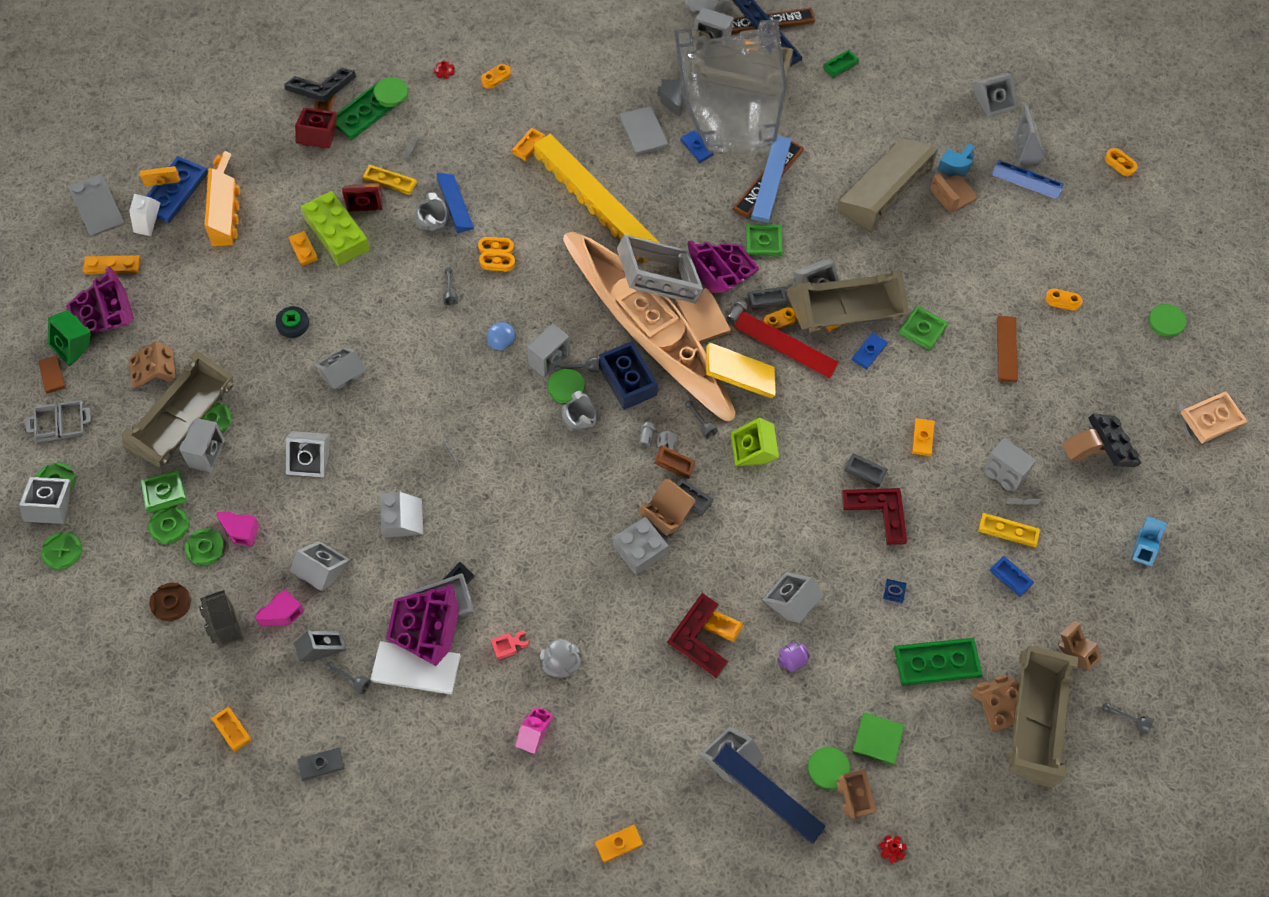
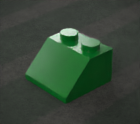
[47,310,91,366]

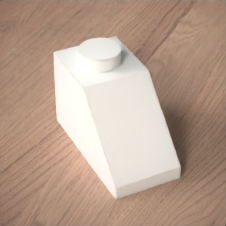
[130,194,160,237]

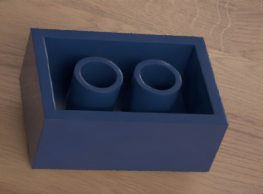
[599,341,658,410]

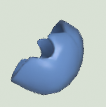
[487,322,516,350]

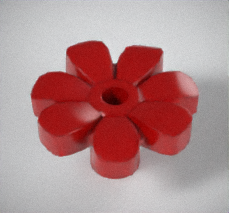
[434,61,455,79]
[879,835,907,863]

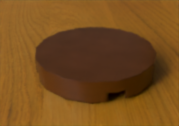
[149,583,191,621]

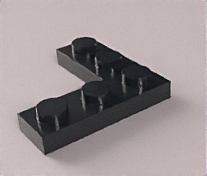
[284,67,356,102]

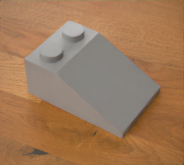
[1013,105,1045,165]
[68,174,125,236]

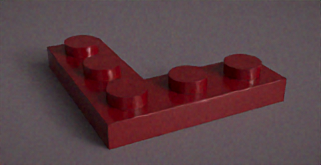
[841,488,907,545]
[667,593,728,679]

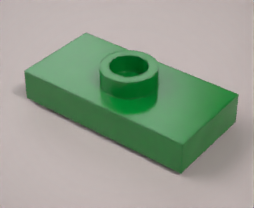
[823,49,859,78]

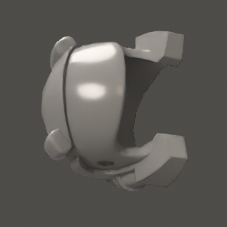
[415,193,449,230]
[561,391,598,431]
[540,639,581,679]

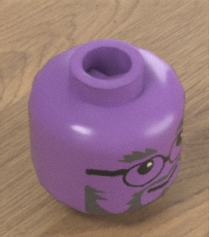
[778,642,810,672]

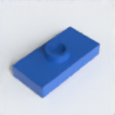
[680,130,714,163]
[852,333,888,369]
[990,556,1034,597]

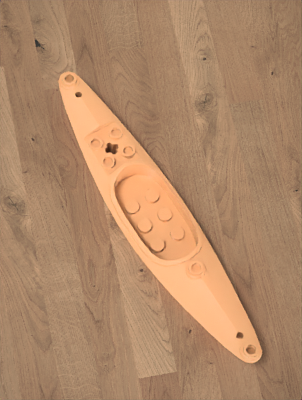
[563,232,736,421]

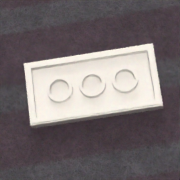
[370,641,461,694]

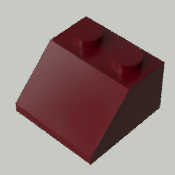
[295,107,337,148]
[342,183,383,212]

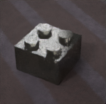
[199,590,243,648]

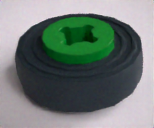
[275,306,309,338]

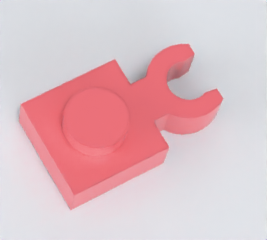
[491,631,529,660]

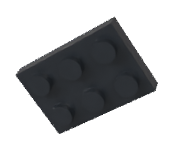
[1088,414,1141,467]

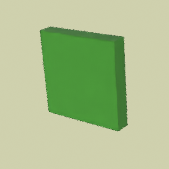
[746,224,783,256]
[899,306,949,351]
[141,469,187,513]
[853,713,904,766]

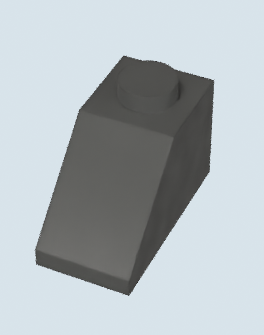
[658,79,682,116]
[294,631,346,661]

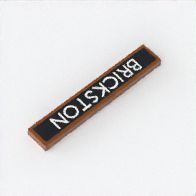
[731,8,815,34]
[733,141,804,219]

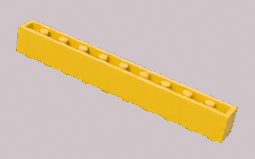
[534,134,660,264]

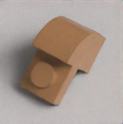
[1062,429,1106,461]
[1059,621,1102,671]

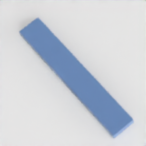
[751,135,791,223]

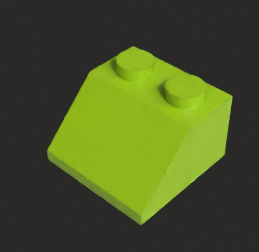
[731,418,779,466]

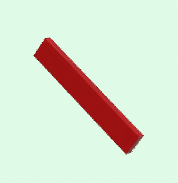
[734,311,839,378]

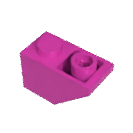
[216,511,259,546]
[254,590,304,626]
[515,708,554,754]

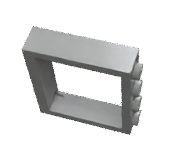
[617,234,703,304]

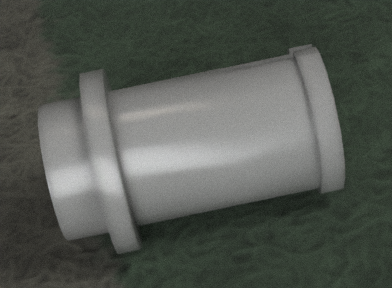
[726,300,748,323]
[638,422,656,447]

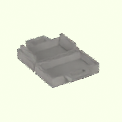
[26,400,91,443]

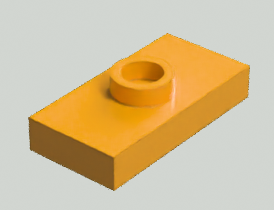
[512,128,546,161]
[140,166,180,187]
[912,418,935,457]
[703,611,744,642]
[211,706,252,753]
[595,825,643,863]

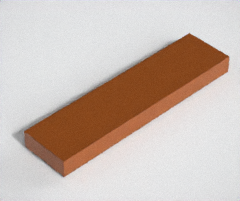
[997,316,1018,382]

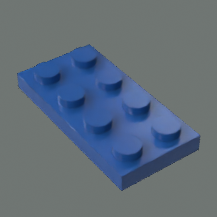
[146,156,208,223]

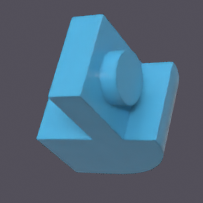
[937,143,975,176]
[1132,516,1166,566]

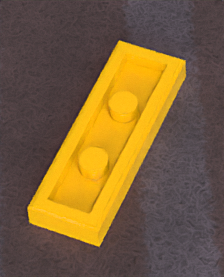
[362,164,417,195]
[978,513,1040,548]

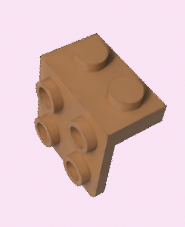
[930,174,978,213]
[129,341,176,388]
[637,479,695,535]
[970,675,1019,732]
[836,769,877,820]

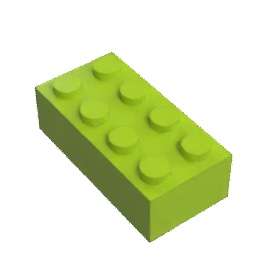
[300,190,370,266]

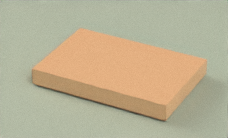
[675,288,731,343]
[1180,391,1248,444]

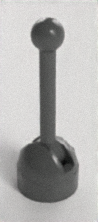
[443,267,458,305]
[554,356,599,372]
[686,401,718,439]
[326,662,371,695]
[1102,703,1154,735]

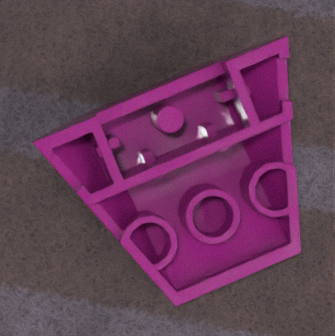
[688,241,759,293]
[66,266,134,334]
[386,584,459,666]

